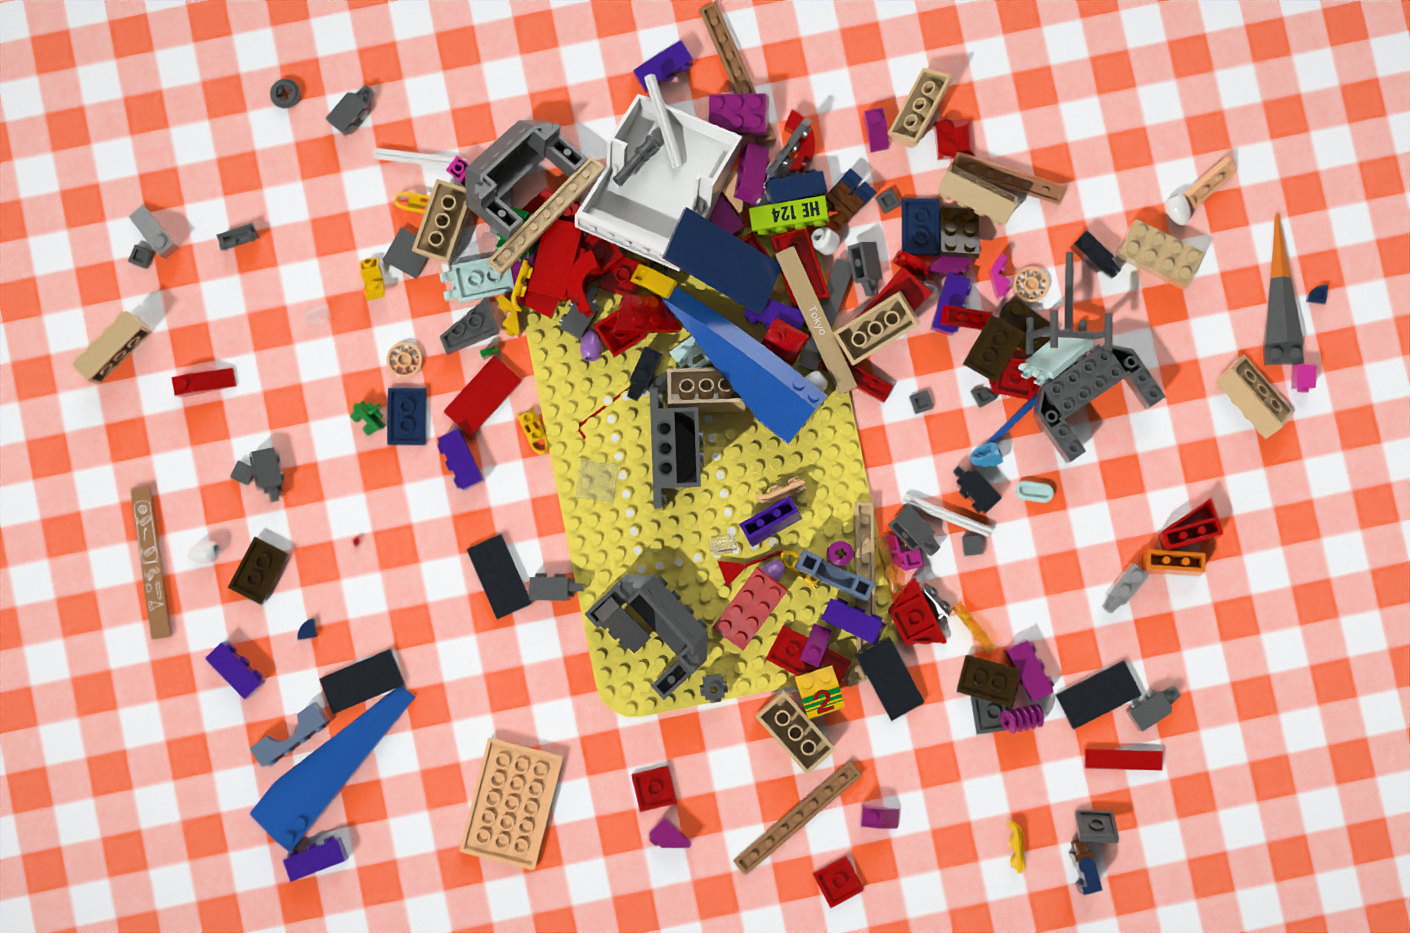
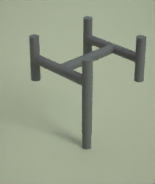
[1026,252,1113,357]

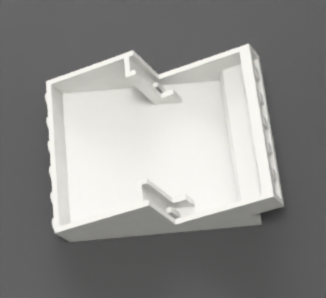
[575,94,742,271]

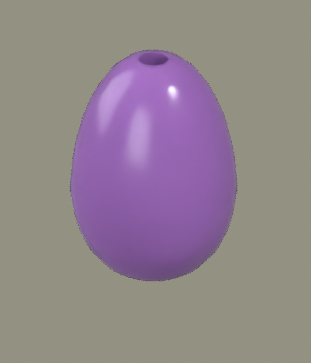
[580,329,603,361]
[760,560,785,582]

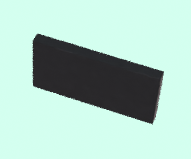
[466,534,533,620]
[855,636,925,721]
[319,649,405,714]
[1055,660,1142,730]

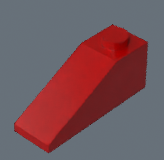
[171,368,237,398]

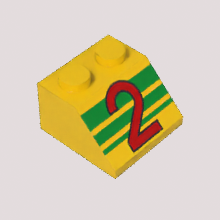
[795,666,845,720]

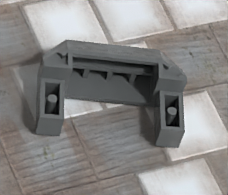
[465,120,588,240]
[1033,344,1166,463]
[585,574,708,700]

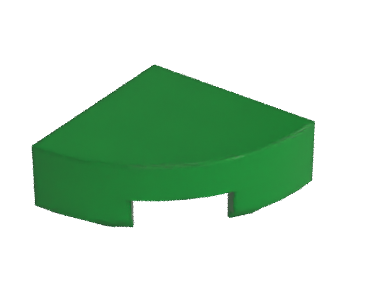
[479,345,501,360]

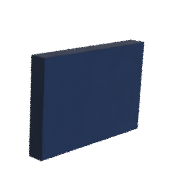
[901,198,940,256]
[387,388,427,446]

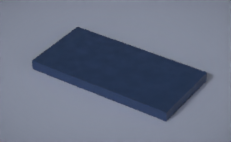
[662,207,781,315]

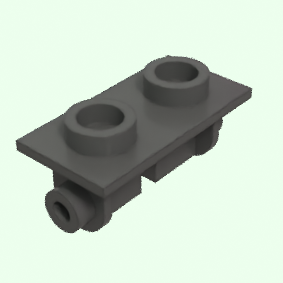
[216,223,259,251]
[920,583,952,622]

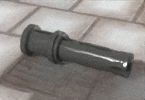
[613,135,660,186]

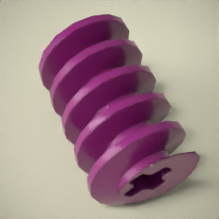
[827,541,853,566]
[1000,703,1044,734]

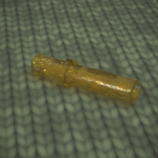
[874,535,902,593]
[952,602,997,654]

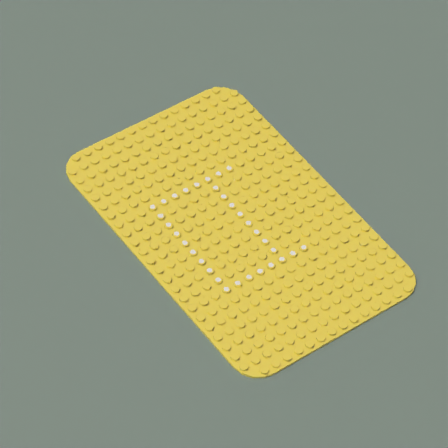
[522,227,898,717]

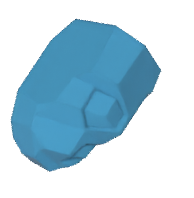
[969,443,1004,467]

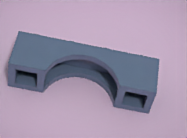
[794,550,875,601]
[249,702,330,767]

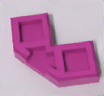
[878,534,924,571]

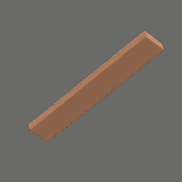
[953,151,1066,205]

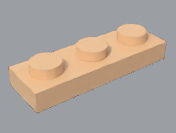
[1184,156,1237,209]

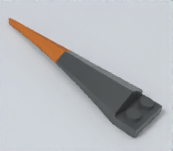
[1262,212,1304,365]

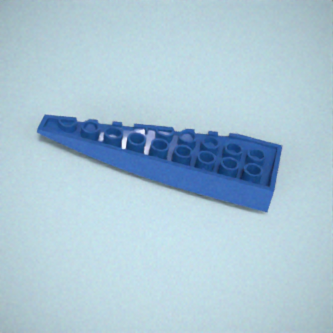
[663,287,828,444]
[249,686,415,853]

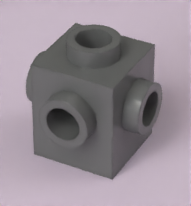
[700,673,728,703]

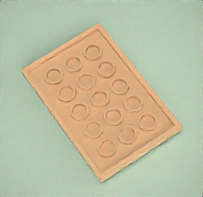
[459,737,564,871]

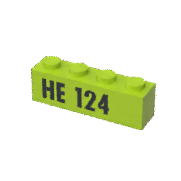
[749,195,830,236]

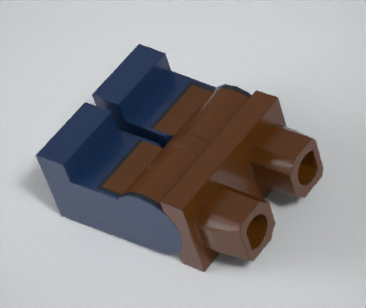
[825,168,877,227]
[1068,839,1103,895]

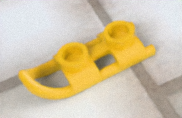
[394,192,430,214]
[511,260,533,312]
[516,406,549,455]
[781,550,819,591]
[1005,821,1026,873]

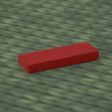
[941,305,993,330]

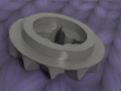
[270,79,301,109]

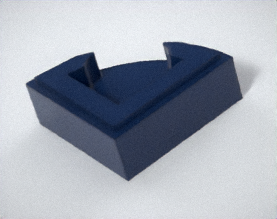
[1305,285,1328,305]
[297,618,318,640]

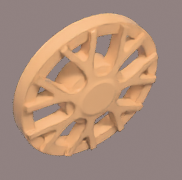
[1013,267,1049,303]
[386,342,422,378]

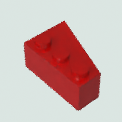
[1157,498,1224,551]

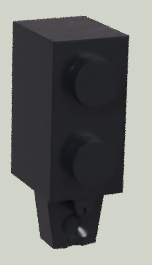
[1069,230,1121,279]
[627,346,663,402]
[952,466,1003,514]

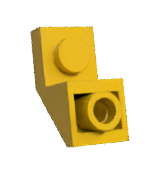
[359,257,386,301]
[630,264,677,299]
[496,295,521,338]

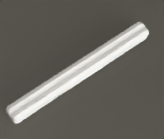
[644,74,683,168]
[374,148,468,168]
[902,494,993,537]

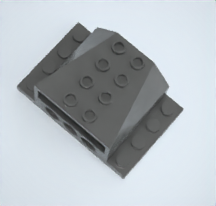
[650,389,704,511]

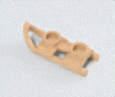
[755,477,807,504]

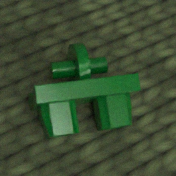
[350,400,387,436]

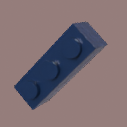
[764,169,828,205]

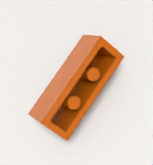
[1142,549,1206,576]

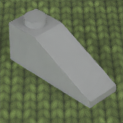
[128,204,180,259]

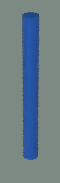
[985,393,1037,444]

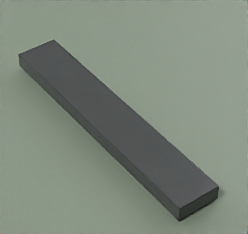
[797,258,852,371]

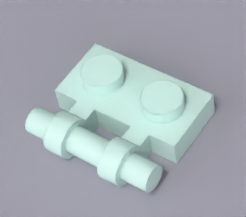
[669,336,712,368]

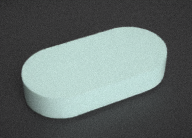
[1014,481,1054,503]

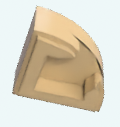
[847,662,867,687]

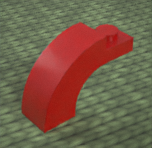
[784,109,815,174]
[567,250,602,318]

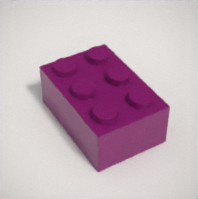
[709,93,769,136]

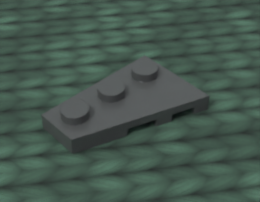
[765,117,812,176]
[439,298,500,355]

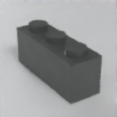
[595,597,651,653]

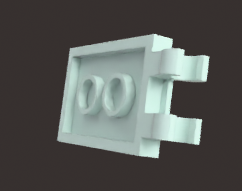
[439,258,514,304]
[1018,329,1094,385]

